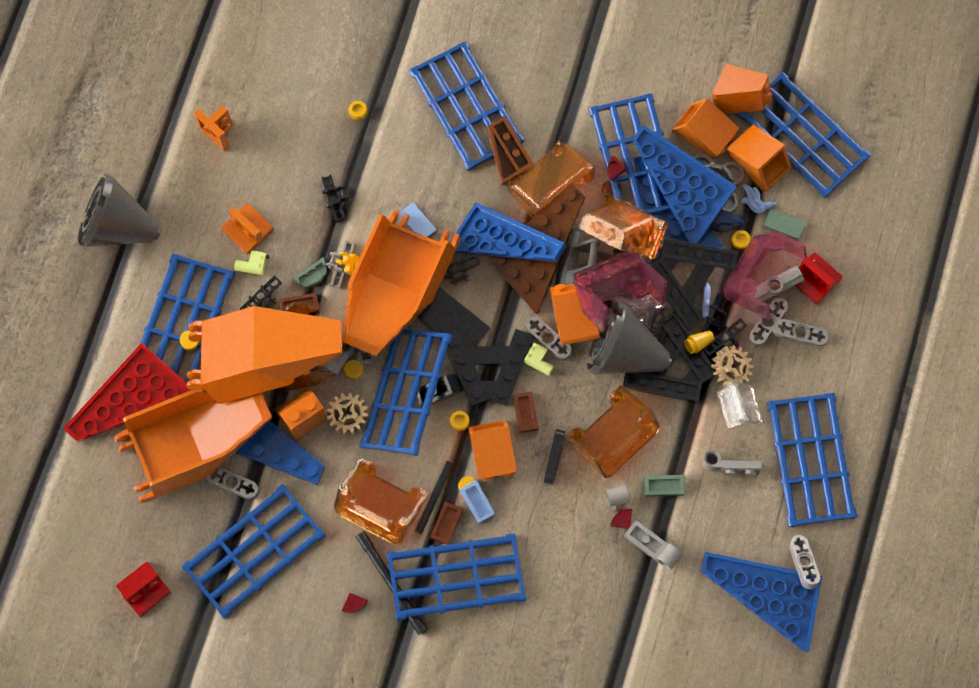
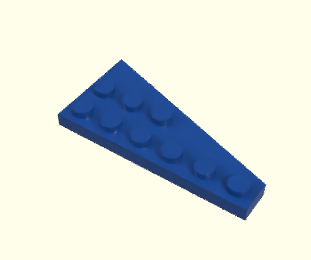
[450,202,567,262]
[235,420,325,486]

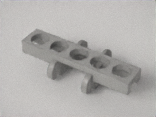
[326,240,356,289]

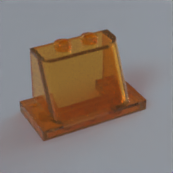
[579,194,668,259]

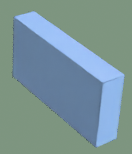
[399,203,437,238]
[459,480,495,524]

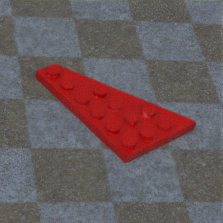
[63,343,191,442]

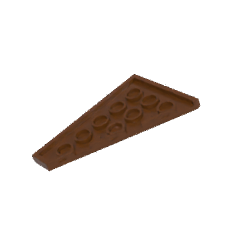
[488,183,586,314]

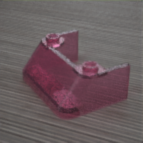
[722,232,807,320]
[573,251,667,332]

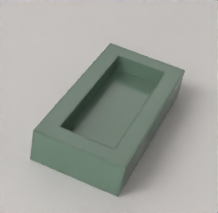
[763,209,806,241]
[644,475,685,497]

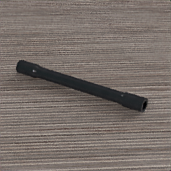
[355,531,428,636]

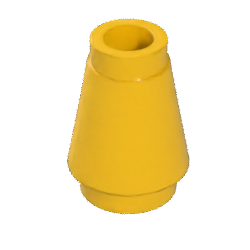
[684,330,714,354]

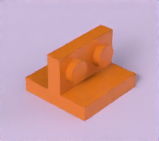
[194,106,233,151]
[220,203,274,255]

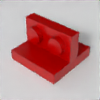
[795,252,843,305]
[116,561,172,617]

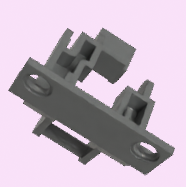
[555,223,651,300]

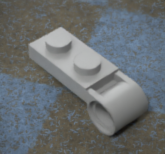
[702,450,762,476]
[624,520,683,570]

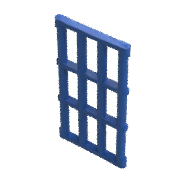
[409,41,525,171]
[737,72,871,198]
[588,93,671,222]
[140,254,235,383]
[359,329,453,456]
[767,393,858,527]
[182,484,326,619]
[386,533,527,621]

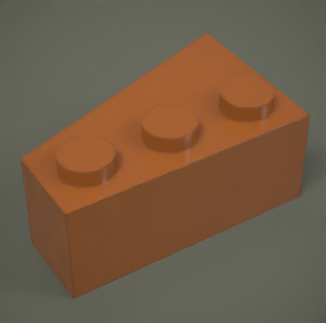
[487,116,534,184]

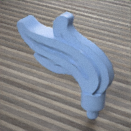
[741,185,776,214]
[702,282,711,318]

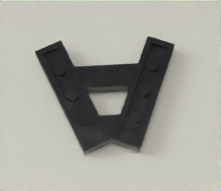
[644,238,738,331]
[622,311,716,403]
[440,329,534,407]

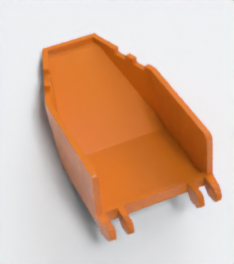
[342,210,460,357]
[187,306,342,404]
[114,389,272,503]

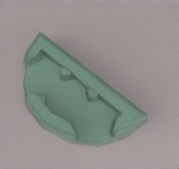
[292,258,327,288]

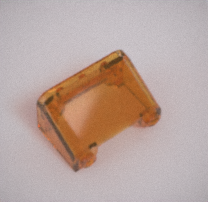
[508,142,595,218]
[566,385,660,478]
[334,457,429,545]

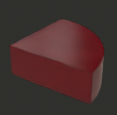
[607,155,626,182]
[610,509,632,529]
[342,593,368,613]

